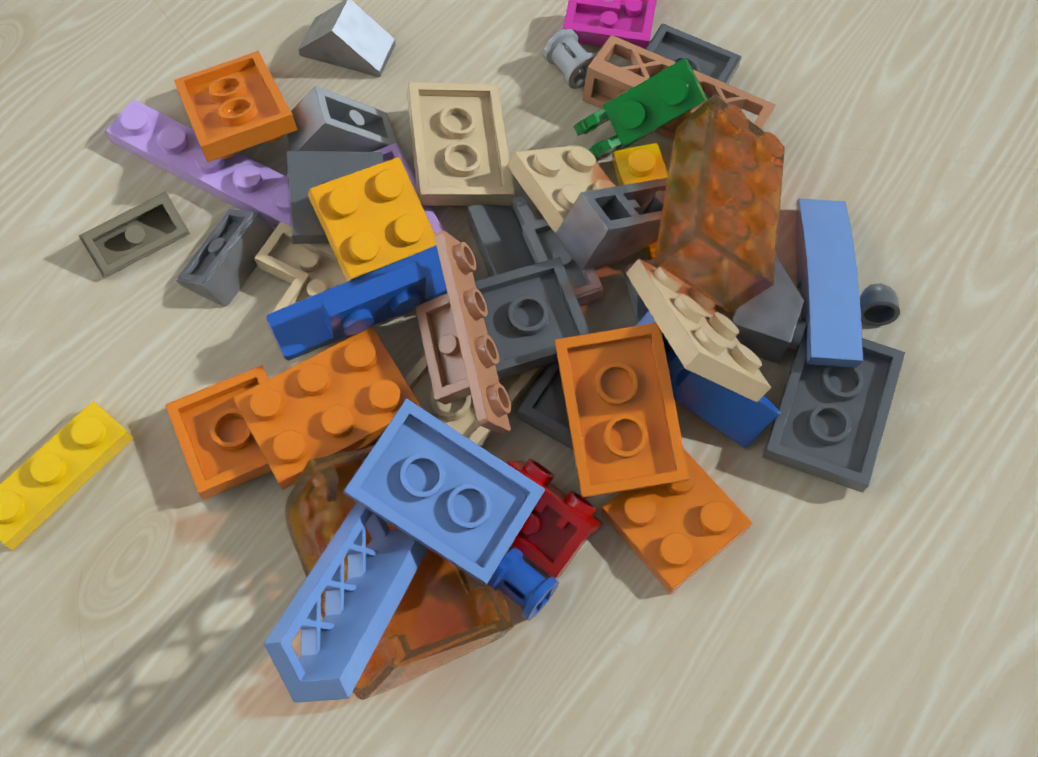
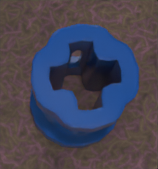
[487,548,559,621]

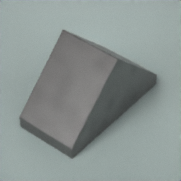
[298,0,396,77]

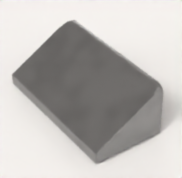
[176,209,274,306]

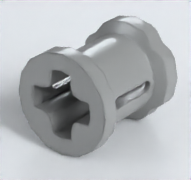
[543,29,596,89]

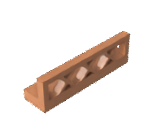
[582,35,776,171]

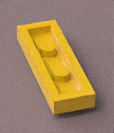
[0,400,133,551]

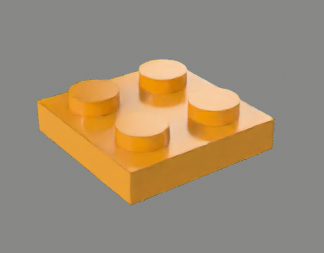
[308,157,436,282]

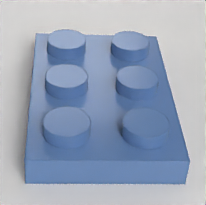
[343,398,545,585]

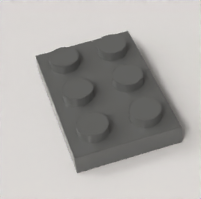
[762,327,905,493]

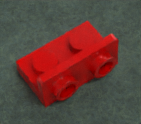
[506,459,603,579]

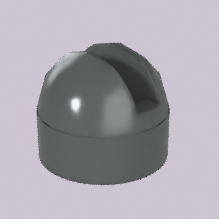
[860,283,900,326]

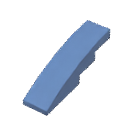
[796,198,863,368]

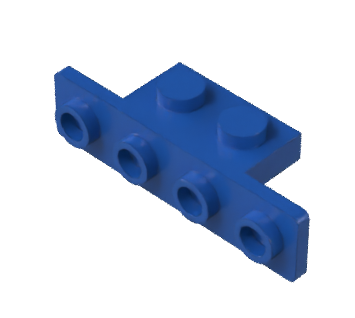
[266,246,447,361]

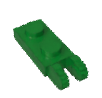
[573,58,708,159]

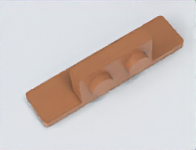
[415,230,511,435]

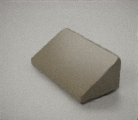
[78,191,190,278]

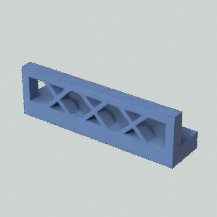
[264,502,428,703]

